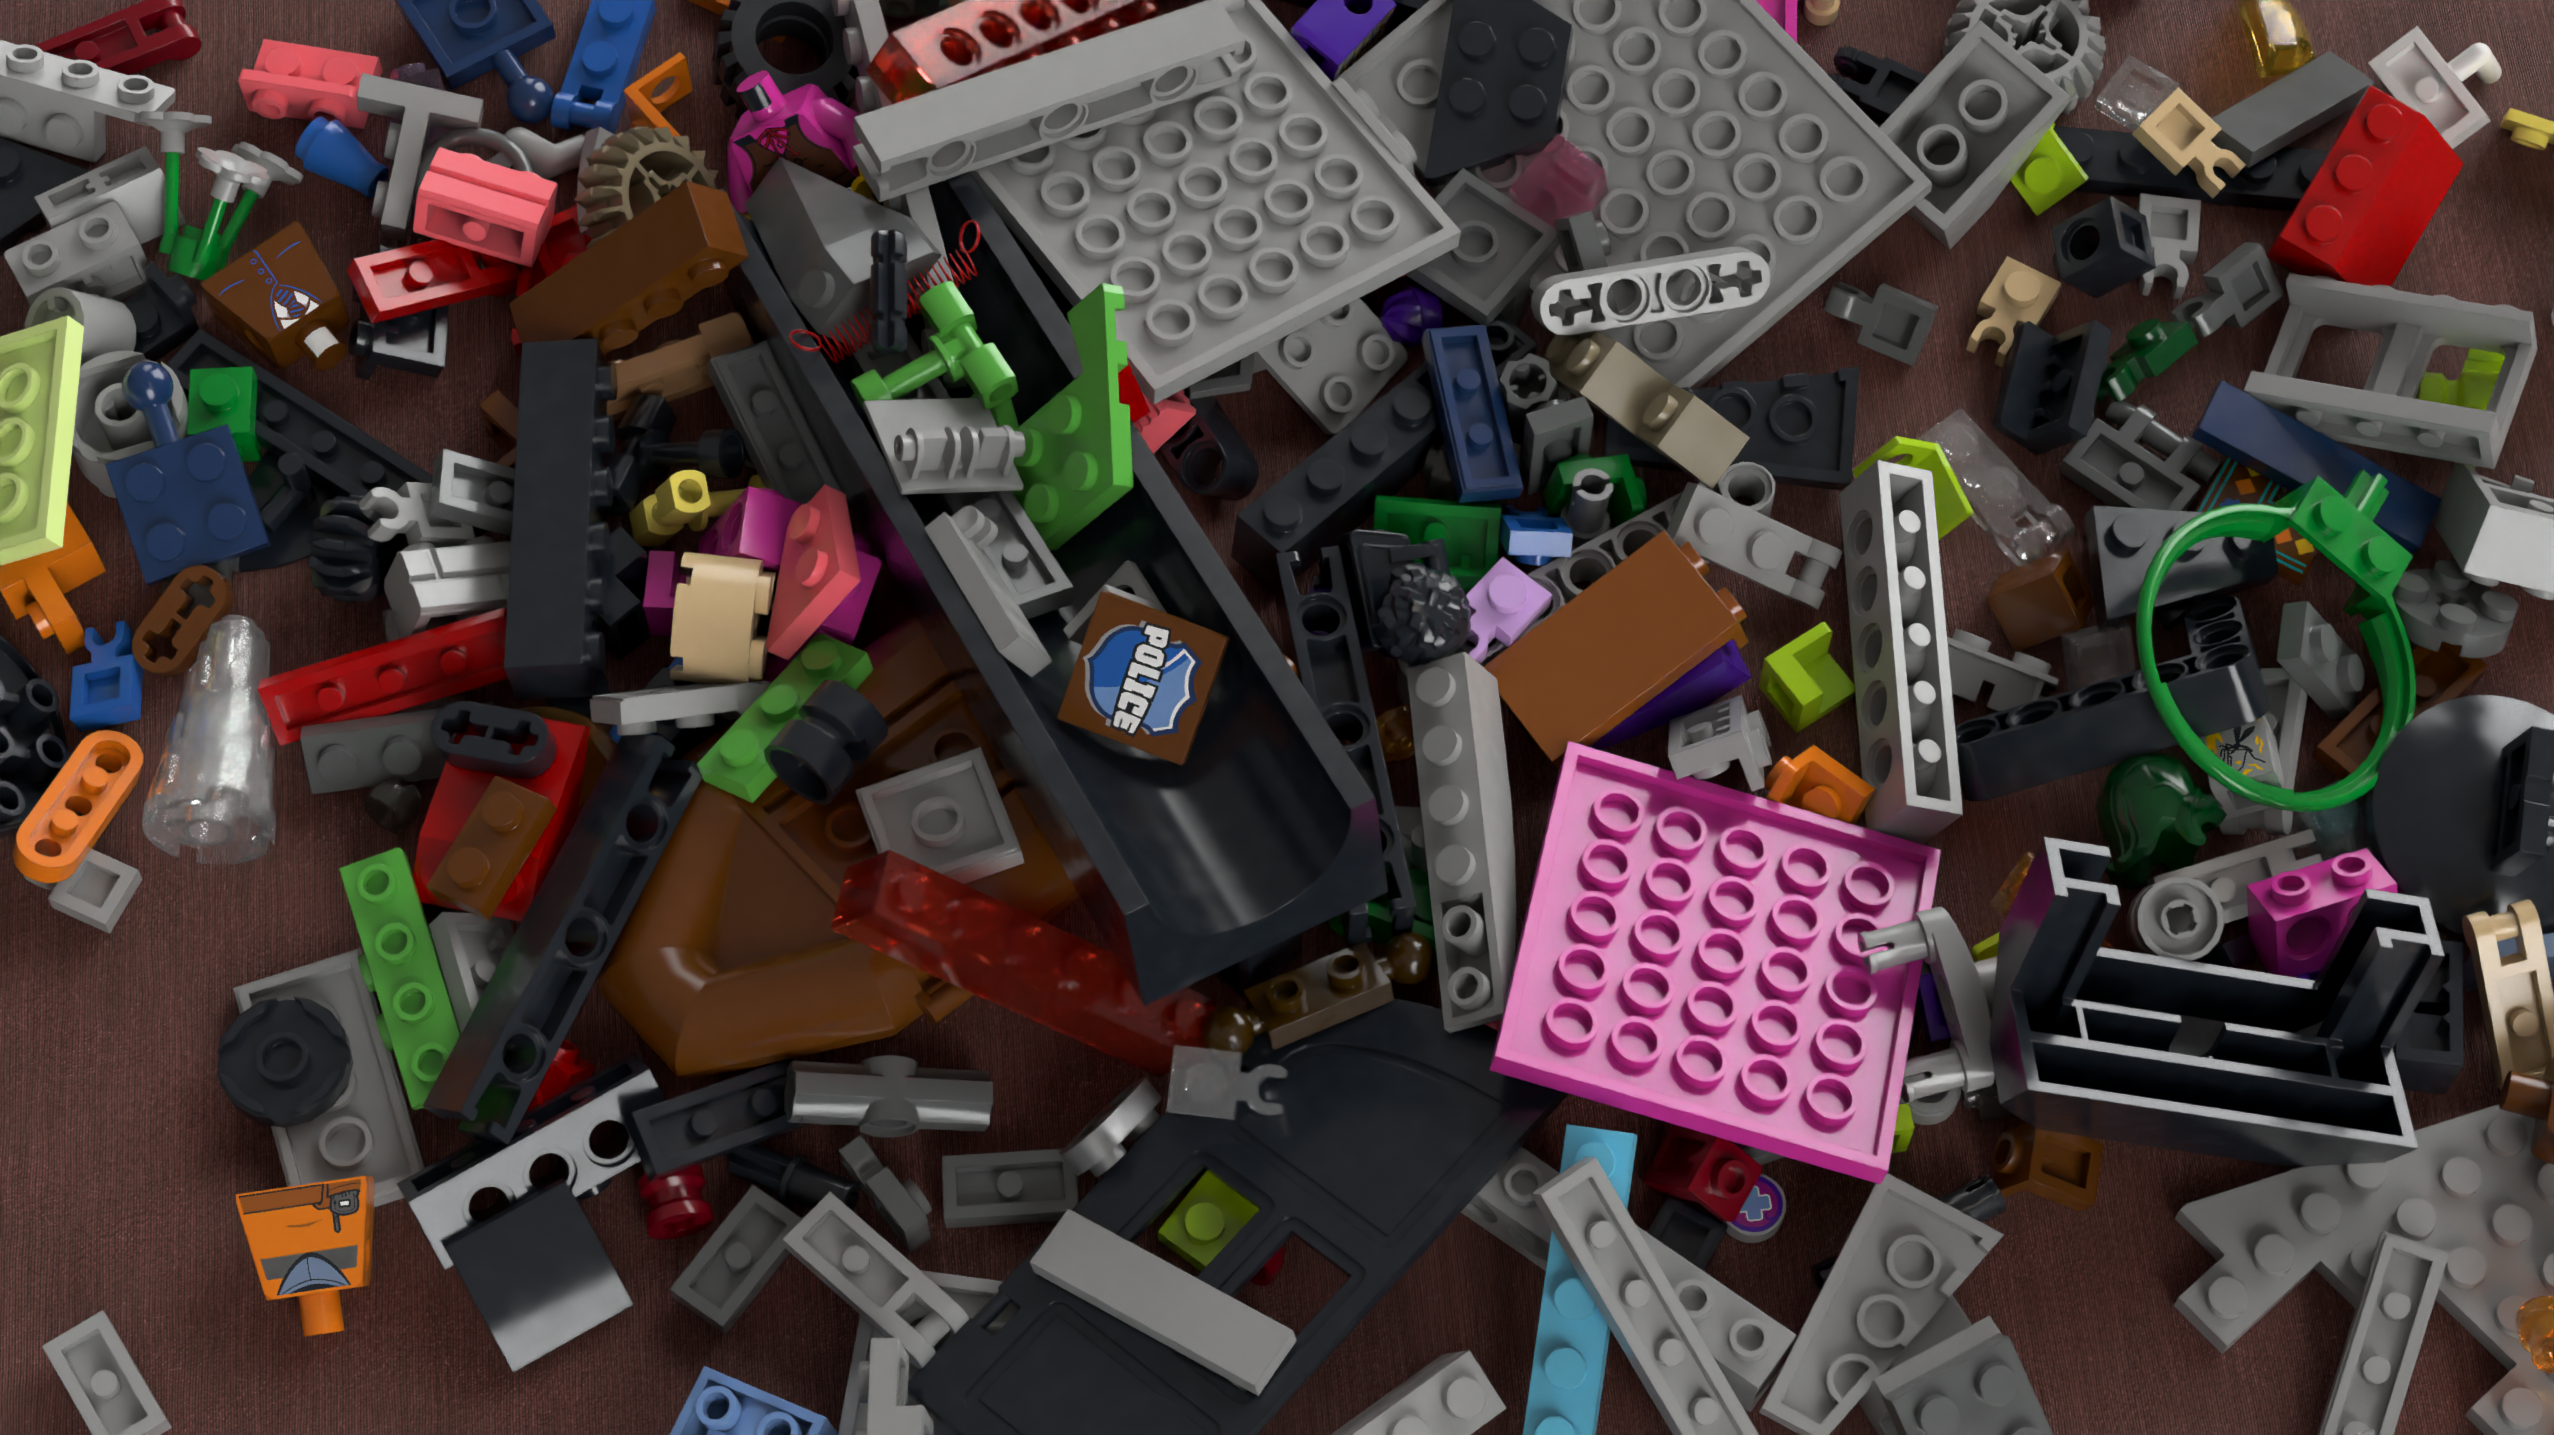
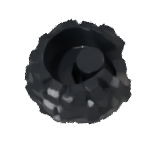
[1369,562,1471,666]

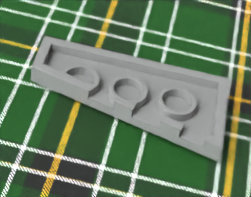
[1759,1173,2004,1435]

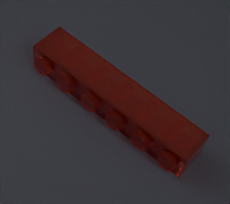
[831,850,1217,1077]

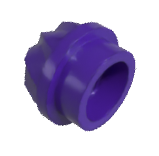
[1380,285,1442,347]

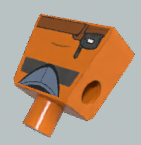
[235,1175,375,1337]

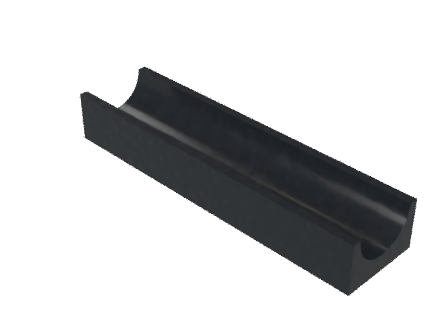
[719,172,1388,1007]

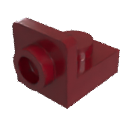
[1641,1124,1762,1222]

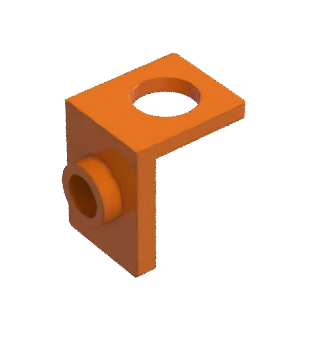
[623,52,693,137]

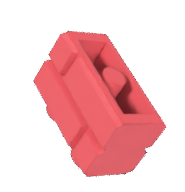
[413,147,558,268]

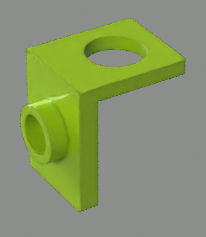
[1852,436,1973,541]

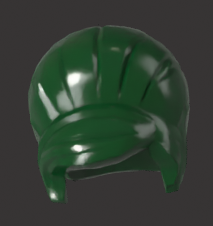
[2096,752,2227,889]

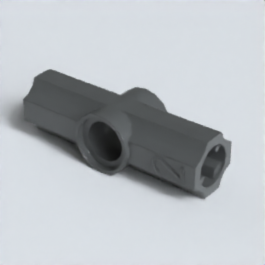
[784,1055,993,1138]

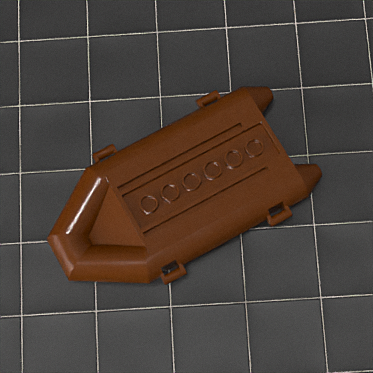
[599,613,1300,1082]

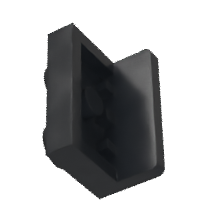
[1992,320,2112,455]

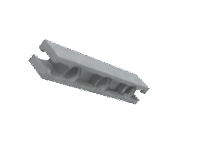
[852,0,1245,202]

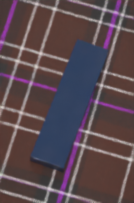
[2191,380,2441,555]

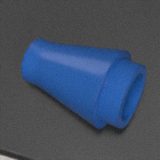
[295,116,389,198]

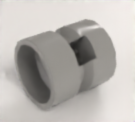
[2126,876,2224,961]

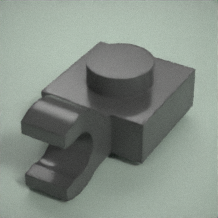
[2171,242,2284,337]
[1823,282,1940,366]

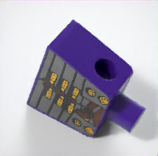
[1290,0,1396,82]

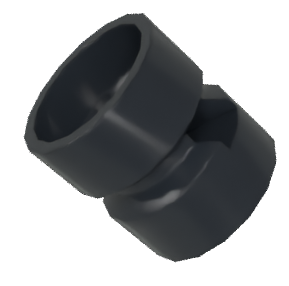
[764,680,888,805]

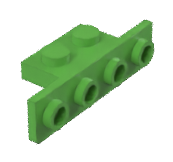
[339,848,461,1111]

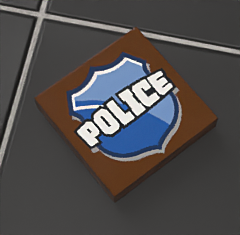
[1057,590,1230,765]

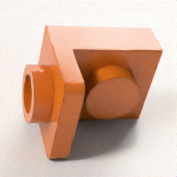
[1764,745,1876,825]

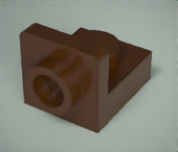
[1991,1122,2104,1212]

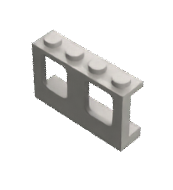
[2244,273,2538,469]

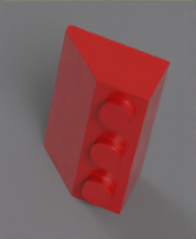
[2266,85,2464,287]

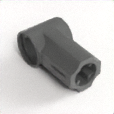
[1499,353,1571,431]

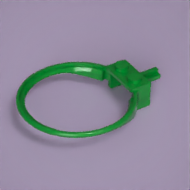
[2136,470,2416,812]

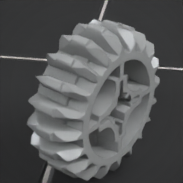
[1943,0,2106,116]

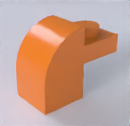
[0,502,106,655]

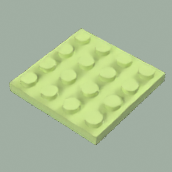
[0,315,84,566]

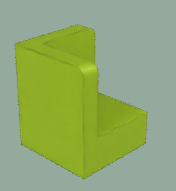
[1758,622,1855,733]

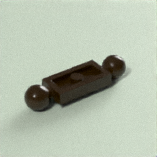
[1201,932,1435,1059]

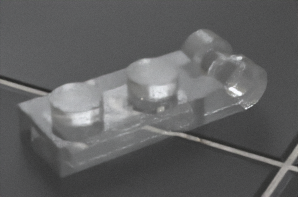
[1916,408,2075,567]

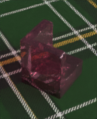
[1510,133,1609,229]

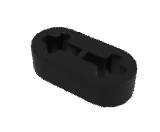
[431,701,557,778]

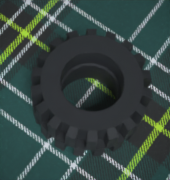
[712,0,860,120]

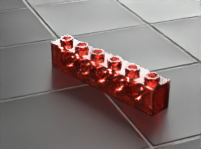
[865,0,1160,104]

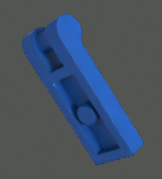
[551,0,657,134]

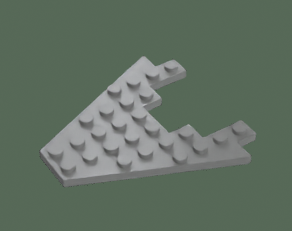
[2174,1104,2554,1435]

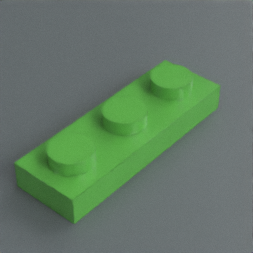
[697,632,874,803]

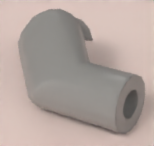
[505,127,585,180]

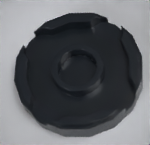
[217,997,353,1128]

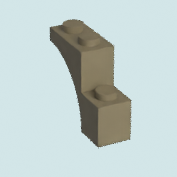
[1545,331,1750,489]

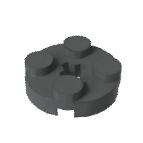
[2392,560,2519,658]

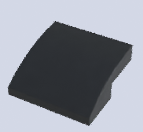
[443,1178,634,1372]

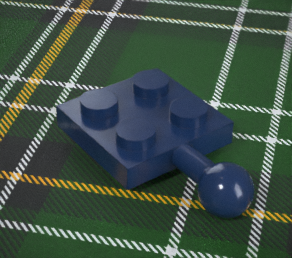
[394,0,556,124]
[105,362,271,586]

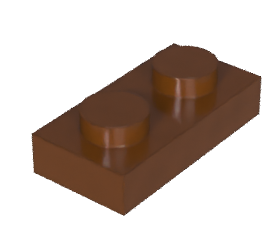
[426,775,557,921]

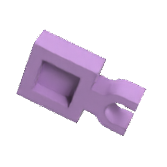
[1466,557,1552,664]

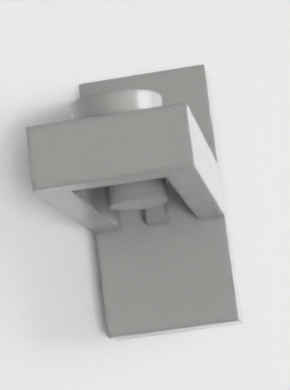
[357,73,483,241]

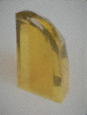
[2236,0,2317,78]

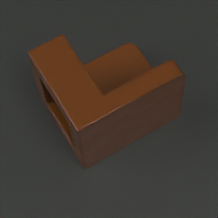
[1986,548,2095,651]

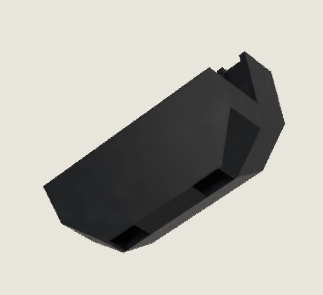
[1989,837,2445,1167]

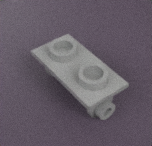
[1947,629,2059,712]

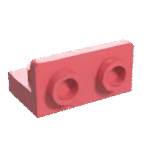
[238,39,383,129]

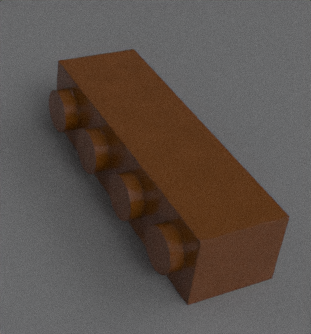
[509,181,749,356]

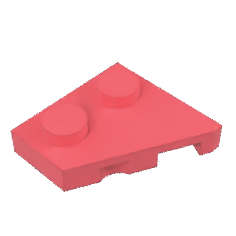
[766,484,861,660]

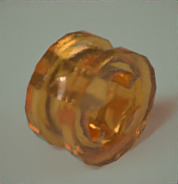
[1376,705,1415,764]

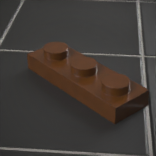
[2312,641,2489,797]

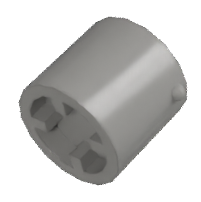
[25,287,136,367]

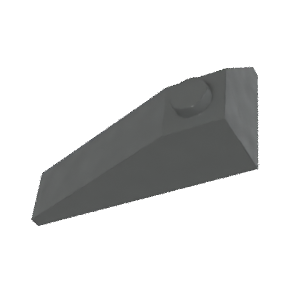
[745,157,942,347]

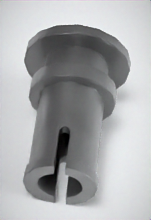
[1558,468,1613,550]

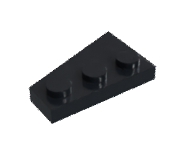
[2084,505,2279,630]

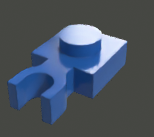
[1499,505,1573,565]
[70,621,143,732]

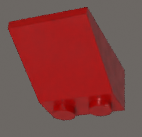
[413,717,591,922]

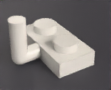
[2368,26,2502,149]

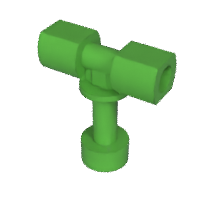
[850,281,1019,417]

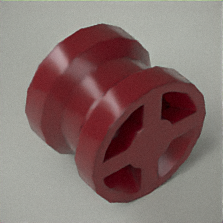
[637,1165,714,1240]

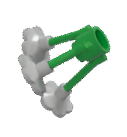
[134,111,304,281]

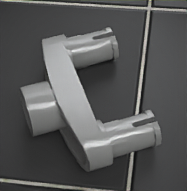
[1857,906,1997,1103]

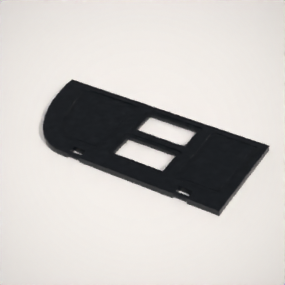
[908,998,1569,1435]

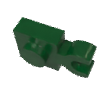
[2096,319,2198,402]

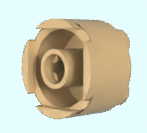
[670,552,777,684]

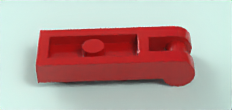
[347,239,520,324]

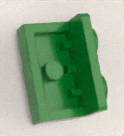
[1374,495,1501,595]

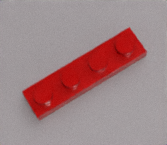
[257,607,508,746]

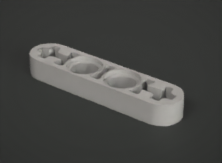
[1531,247,1771,335]

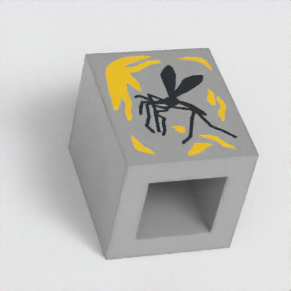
[2200,715,2286,820]

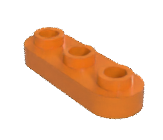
[13,730,143,883]

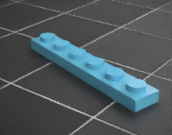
[1523,1124,1638,1435]

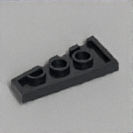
[1602,366,1859,491]

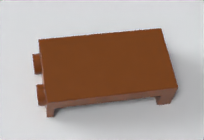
[1483,530,1749,773]

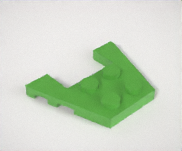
[970,283,1133,551]

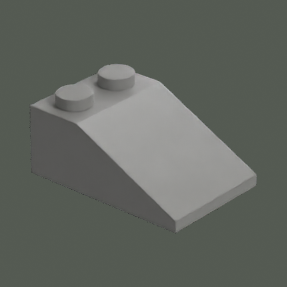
[1879,20,2071,250]

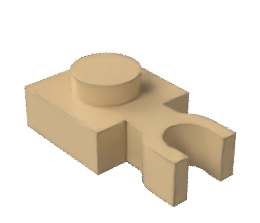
[2132,87,2246,198]
[1966,256,2061,367]

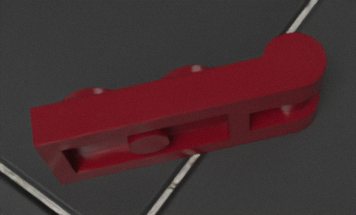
[33,0,202,75]

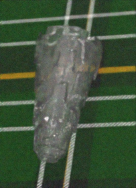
[142,615,277,865]

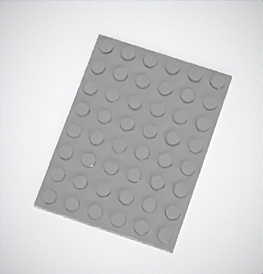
[1336,0,1932,390]

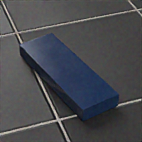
[1421,325,1523,503]

